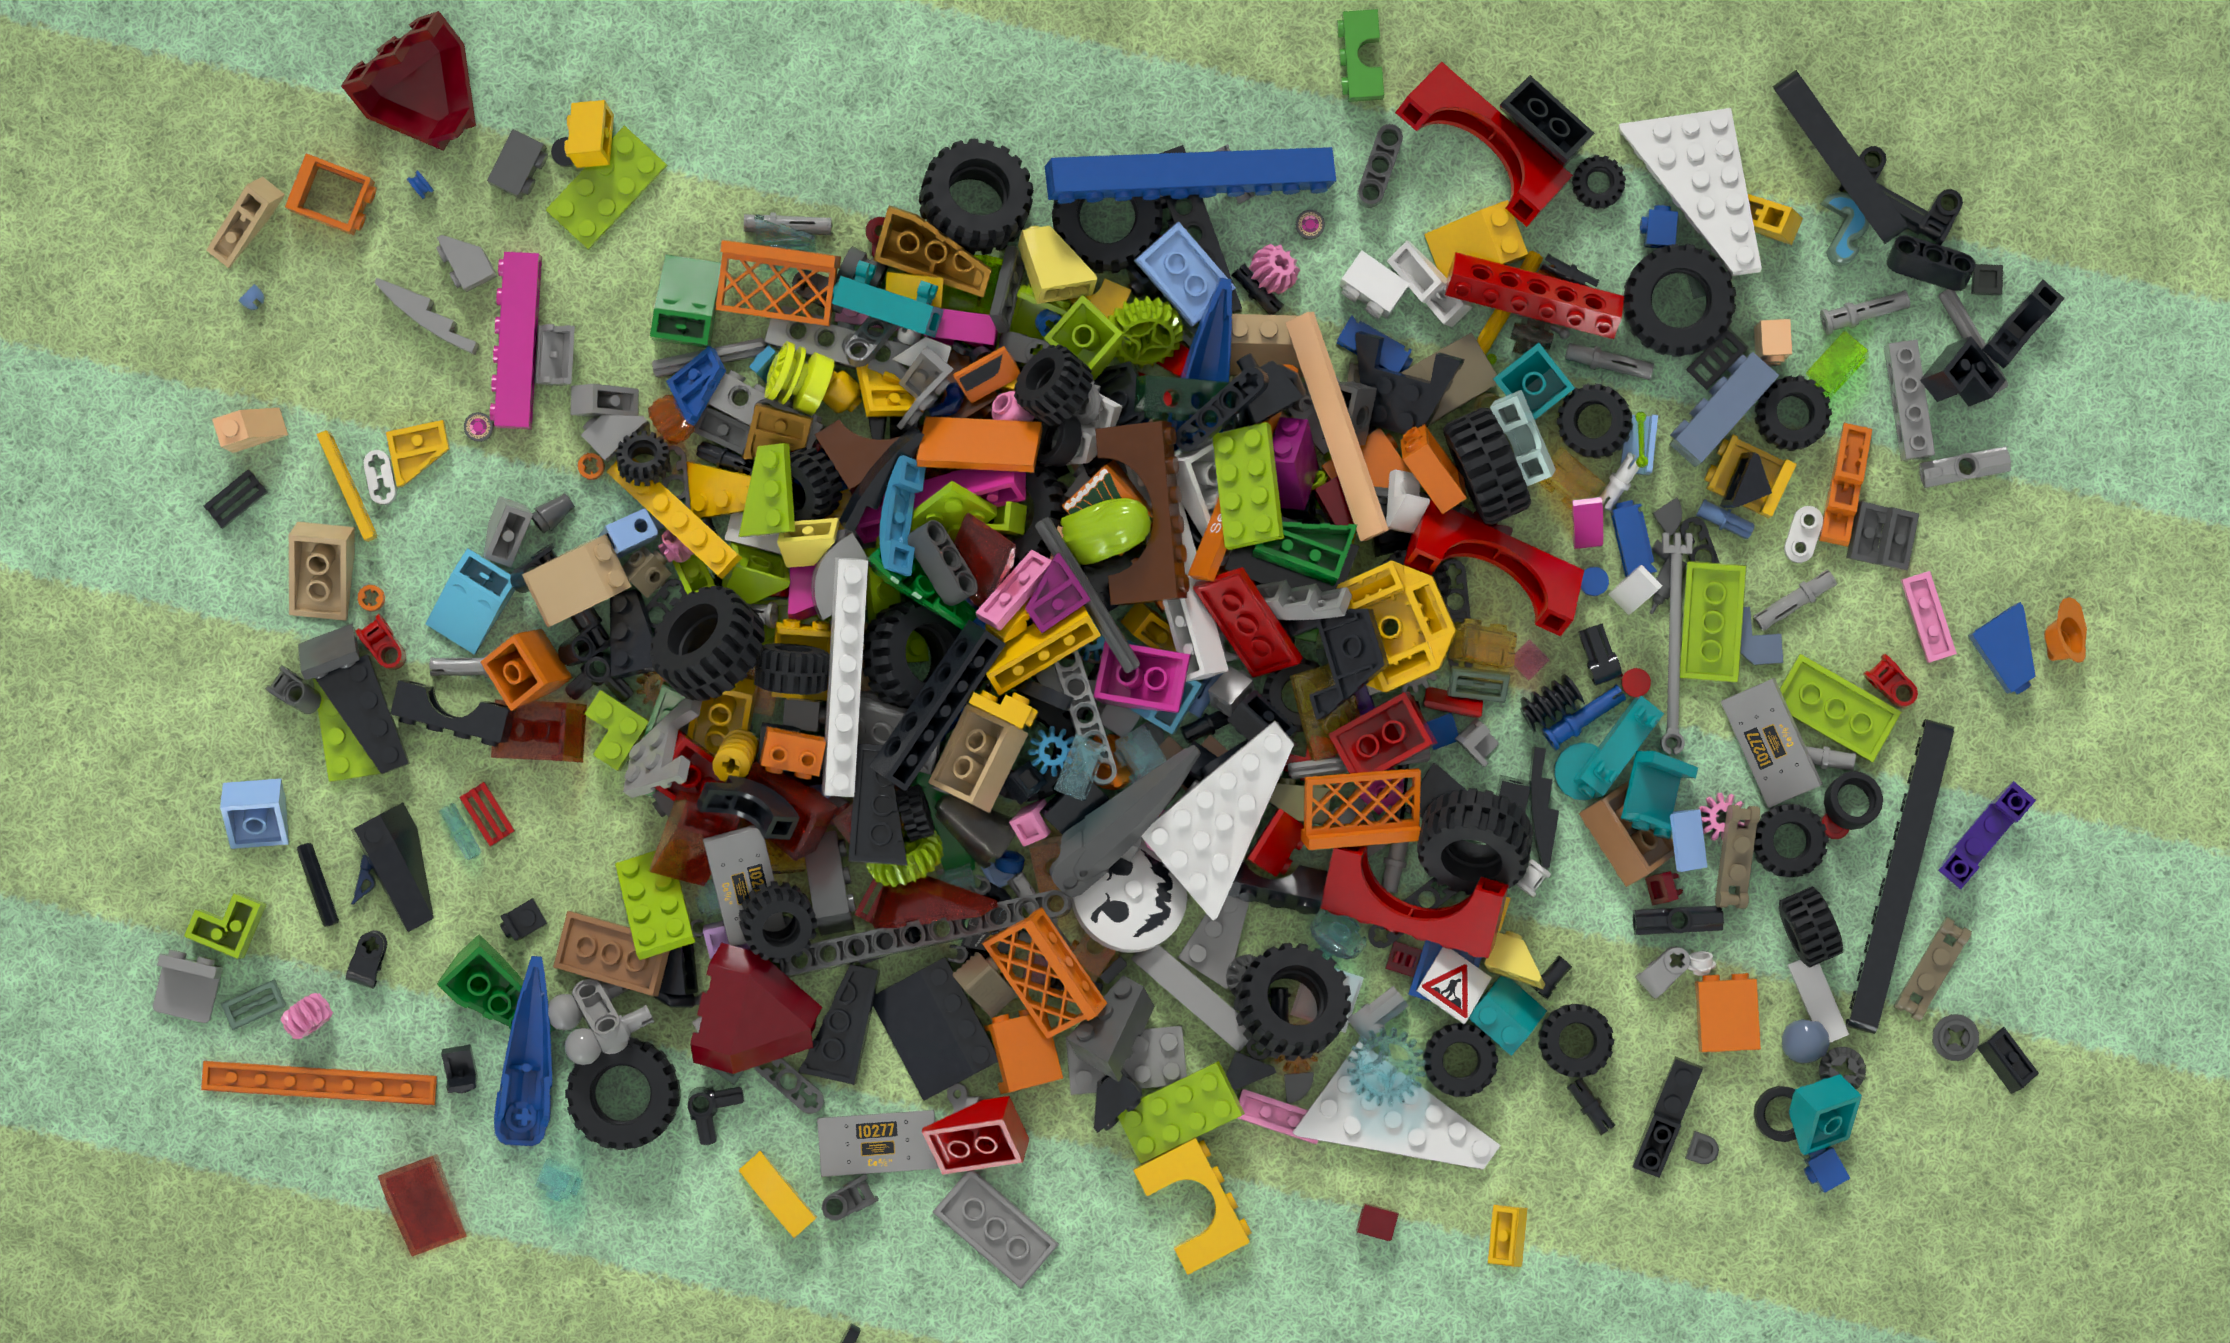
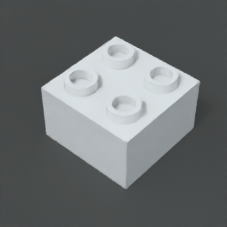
[1339,250,1410,319]

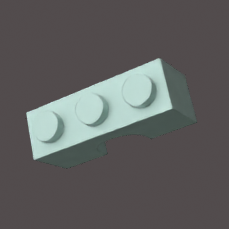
[1490,390,1556,486]

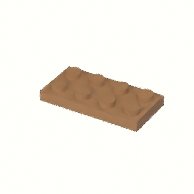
[553,911,669,997]

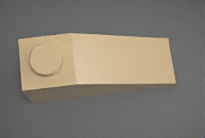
[206,176,285,268]

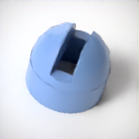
[238,284,265,310]

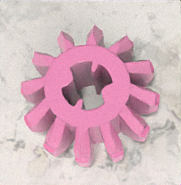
[1249,244,1300,295]
[1699,793,1744,841]
[281,993,333,1039]

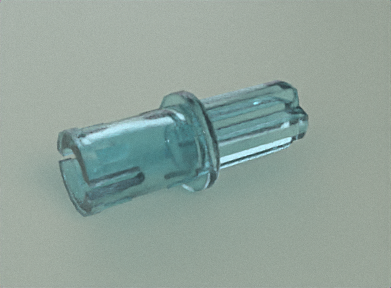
[439,803,481,860]

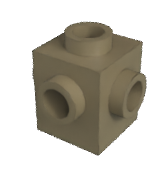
[622,546,672,598]

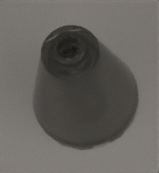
[935,794,1015,869]

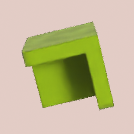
[983,501,1027,535]

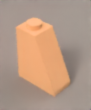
[212,407,288,453]

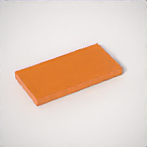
[916,416,1042,472]

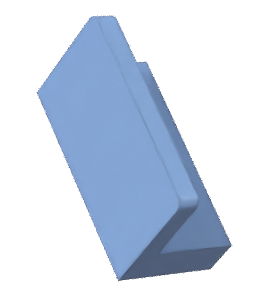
[1621,414,1658,475]
[1670,809,1707,872]

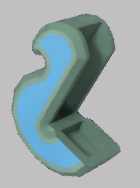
[1820,192,1869,266]

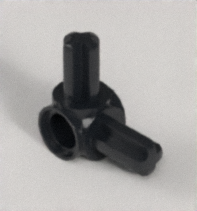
[565,651,634,703]
[687,1087,744,1145]

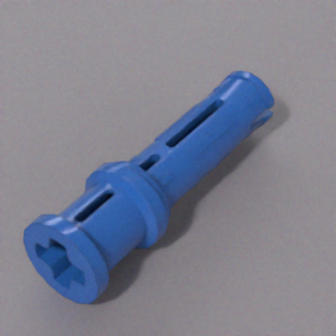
[1542,685,1626,751]

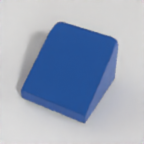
[1427,713,1459,750]

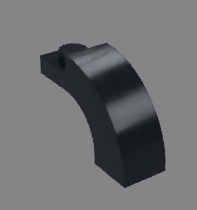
[1982,279,2064,369]
[696,776,800,840]

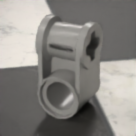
[1635,946,1690,999]

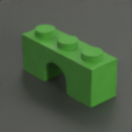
[1337,9,1384,102]

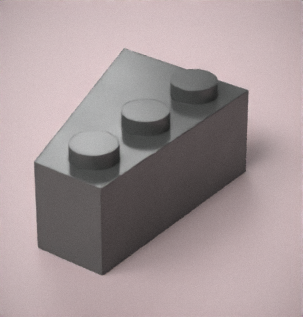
[802,830,856,936]
[1067,975,1155,1082]

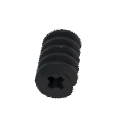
[1520,674,1585,733]

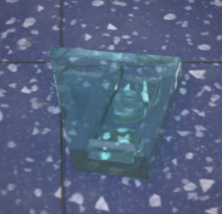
[754,215,817,270]

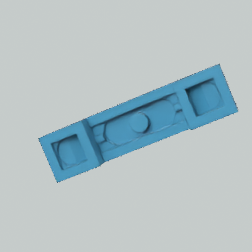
[879,455,926,577]

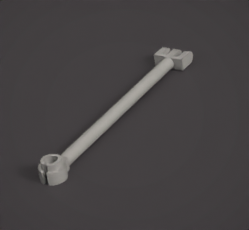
[1660,533,1693,755]

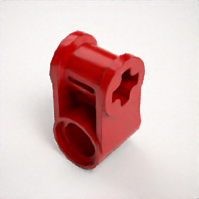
[355,614,406,670]
[1863,654,1918,708]

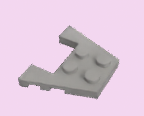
[623,698,702,798]

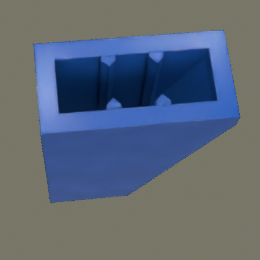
[1968,602,2036,695]

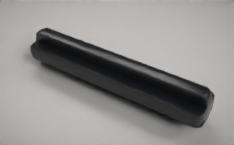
[296,843,339,927]

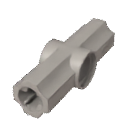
[1919,446,2011,488]

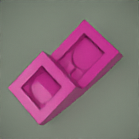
[1572,497,1603,549]

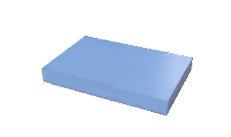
[1134,222,1236,327]

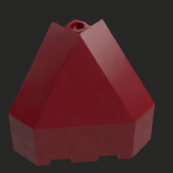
[341,11,476,151]
[690,942,823,1074]

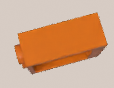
[285,153,377,236]
[1400,424,1467,514]

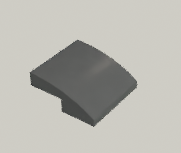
[1846,501,1919,570]

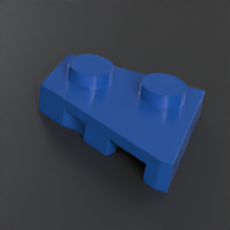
[666,346,726,426]

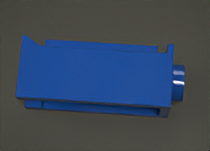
[1336,315,1413,372]
[1610,500,1657,578]

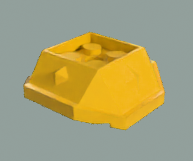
[1337,561,1457,693]

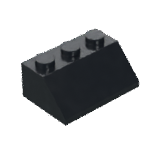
[1500,75,1595,167]

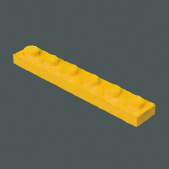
[606,458,742,579]

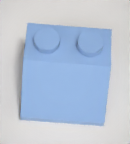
[220,778,289,849]

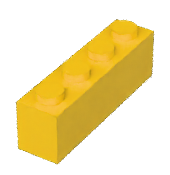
[986,605,1101,696]

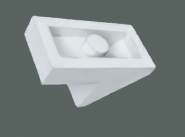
[1386,469,1430,534]

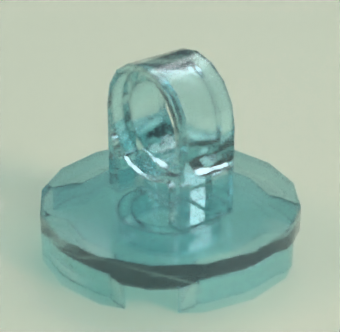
[1310,909,1367,960]

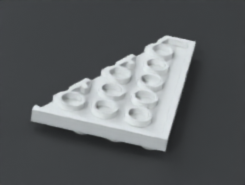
[1619,108,1762,276]
[1141,721,1294,921]
[1292,1041,1501,1170]

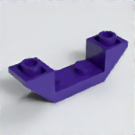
[1938,781,2036,889]

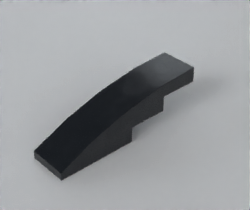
[839,426,924,532]
[1529,747,1559,868]

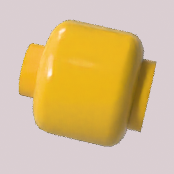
[822,370,862,413]

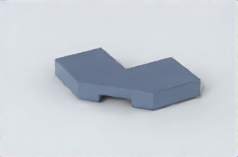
[1741,607,1783,665]

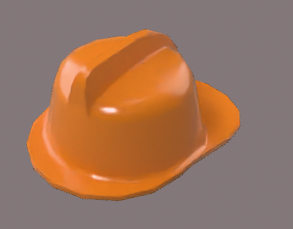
[2044,597,2087,663]

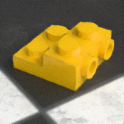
[969,690,1038,730]

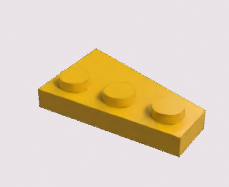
[687,461,751,519]

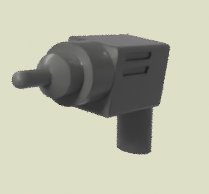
[1650,539,1687,614]

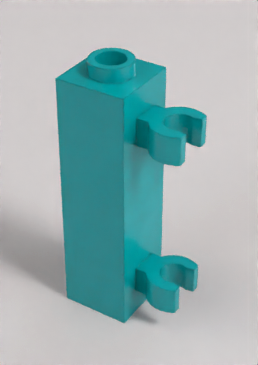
[832,260,944,338]
[1573,696,1664,799]

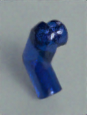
[928,382,965,417]

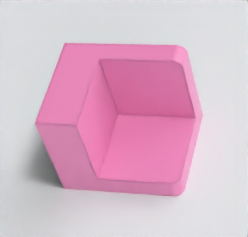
[1009,798,1051,847]

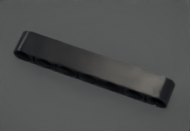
[1772,70,1909,244]

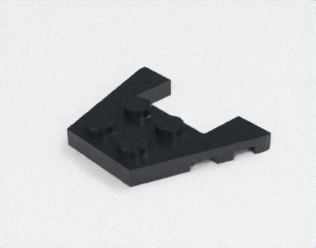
[1355,331,1464,434]
[1083,362,1156,478]
[1286,609,1389,720]

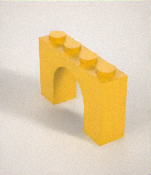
[1133,1138,1252,1275]

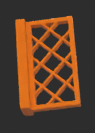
[715,240,841,326]
[1301,768,1421,850]
[982,907,1107,1039]

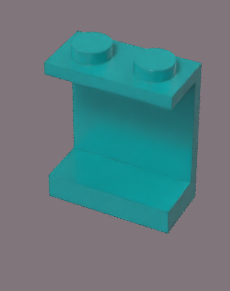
[1621,751,1698,839]

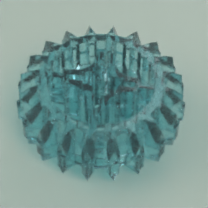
[1347,1027,1426,1107]

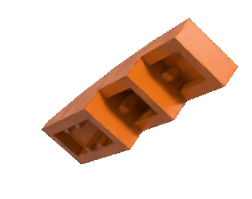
[1819,423,1872,547]

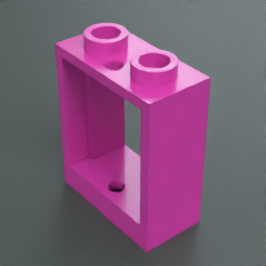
[921,308,998,351]

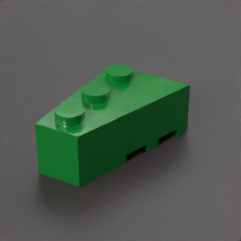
[1252,522,1358,586]

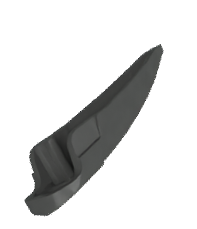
[1049,745,1201,897]

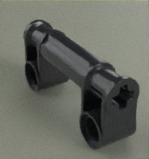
[1838,146,1963,246]
[510,543,610,666]

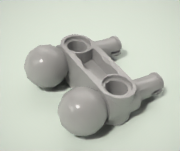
[548,978,654,1065]

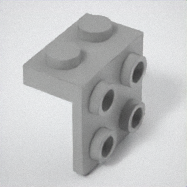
[897,346,954,430]
[153,949,223,1023]

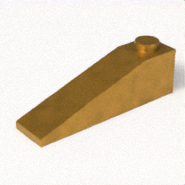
[873,205,992,297]

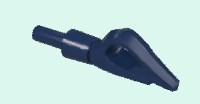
[351,855,376,905]

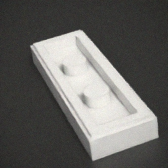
[1787,959,1849,1042]

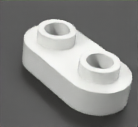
[1784,506,1823,563]

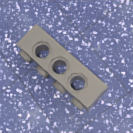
[1884,339,1935,461]
[708,370,826,450]

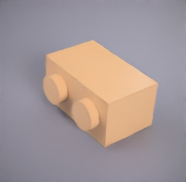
[1754,319,1792,366]

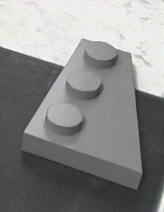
[1178,896,1249,989]

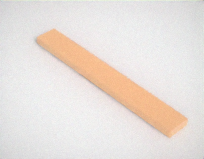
[1286,312,1389,541]

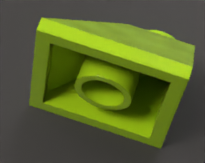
[1044,295,1124,381]
[722,541,790,604]

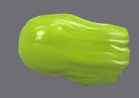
[1061,498,1151,565]

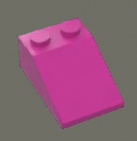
[1093,640,1191,713]

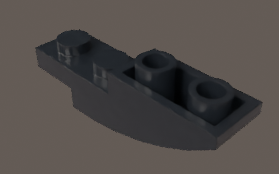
[1632,1056,1703,1178]

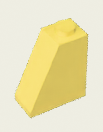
[1018,226,1097,304]

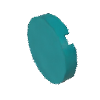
[1554,742,1598,801]

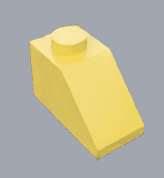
[777,518,840,567]
[1484,931,1545,989]

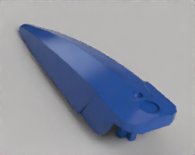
[1167,278,1232,452]
[494,956,552,1146]

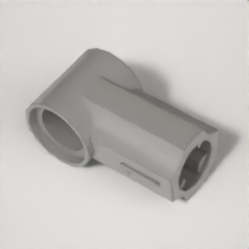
[1347,986,1408,1042]

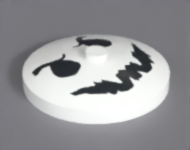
[1071,839,1187,953]

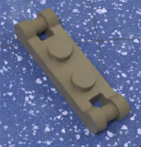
[1715,805,1760,909]
[1894,917,1972,1022]

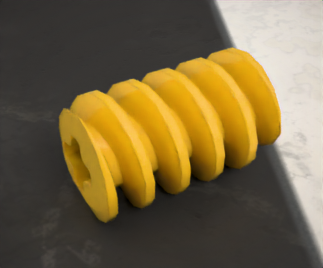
[713,729,759,782]

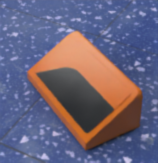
[953,346,1021,403]

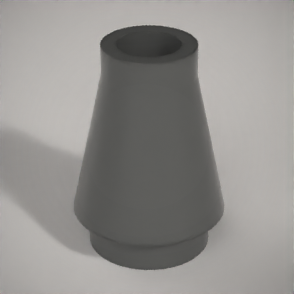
[531,493,575,533]

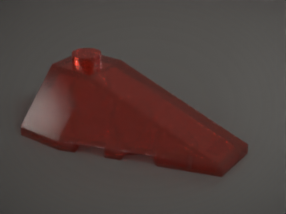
[873,875,998,928]

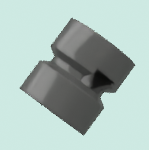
[836,246,889,288]

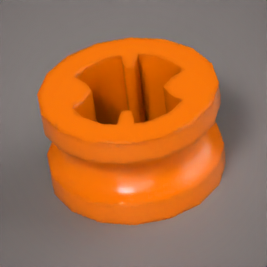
[578,453,605,480]
[357,585,385,611]

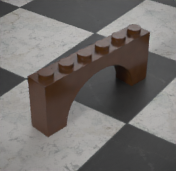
[814,349,998,495]
[1095,421,1190,605]

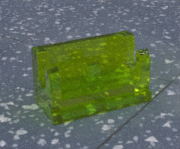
[1805,330,1869,399]

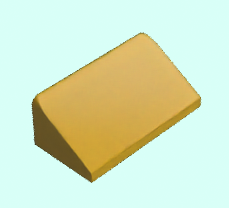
[1488,1205,1528,1267]

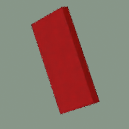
[1193,567,1303,678]

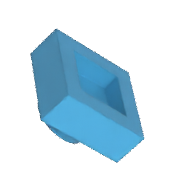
[749,345,778,384]

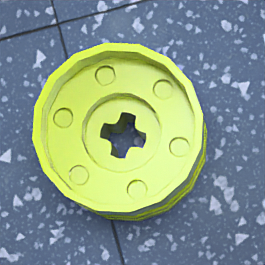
[764,341,834,416]

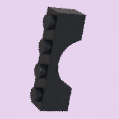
[390,680,516,747]
[1227,859,1328,915]

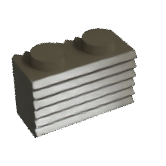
[953,952,1017,1018]

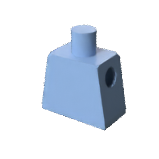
[598,508,665,559]

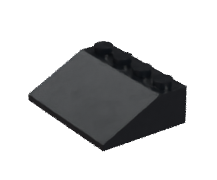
[873,957,998,1101]

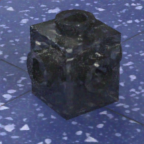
[1510,316,1554,355]

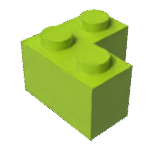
[584,690,649,771]
[184,893,267,959]

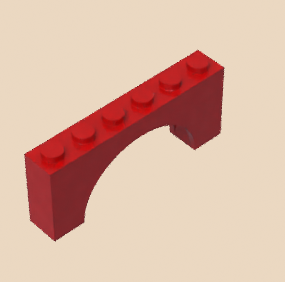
[1395,61,1573,227]
[1404,499,1584,637]
[1320,845,1509,958]

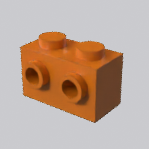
[760,726,826,779]

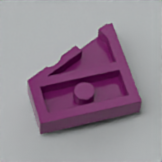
[1025,553,1091,633]

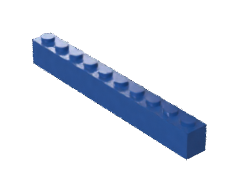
[1044,147,1337,204]

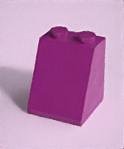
[1272,417,1319,510]

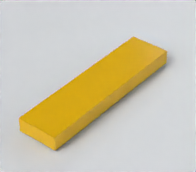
[316,430,378,542]

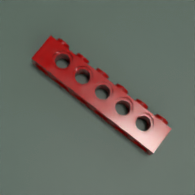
[1445,252,1624,339]

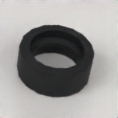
[1035,415,1082,467]
[1824,771,1883,830]
[1753,1086,1797,1142]

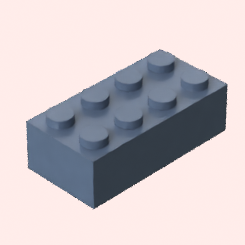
[1669,352,1779,467]

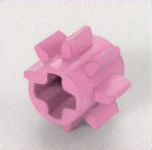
[658,530,694,563]

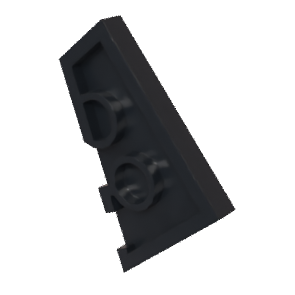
[610,589,655,680]

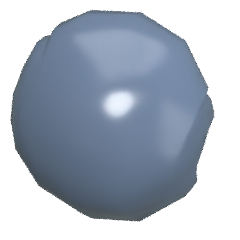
[1781,1019,1830,1063]

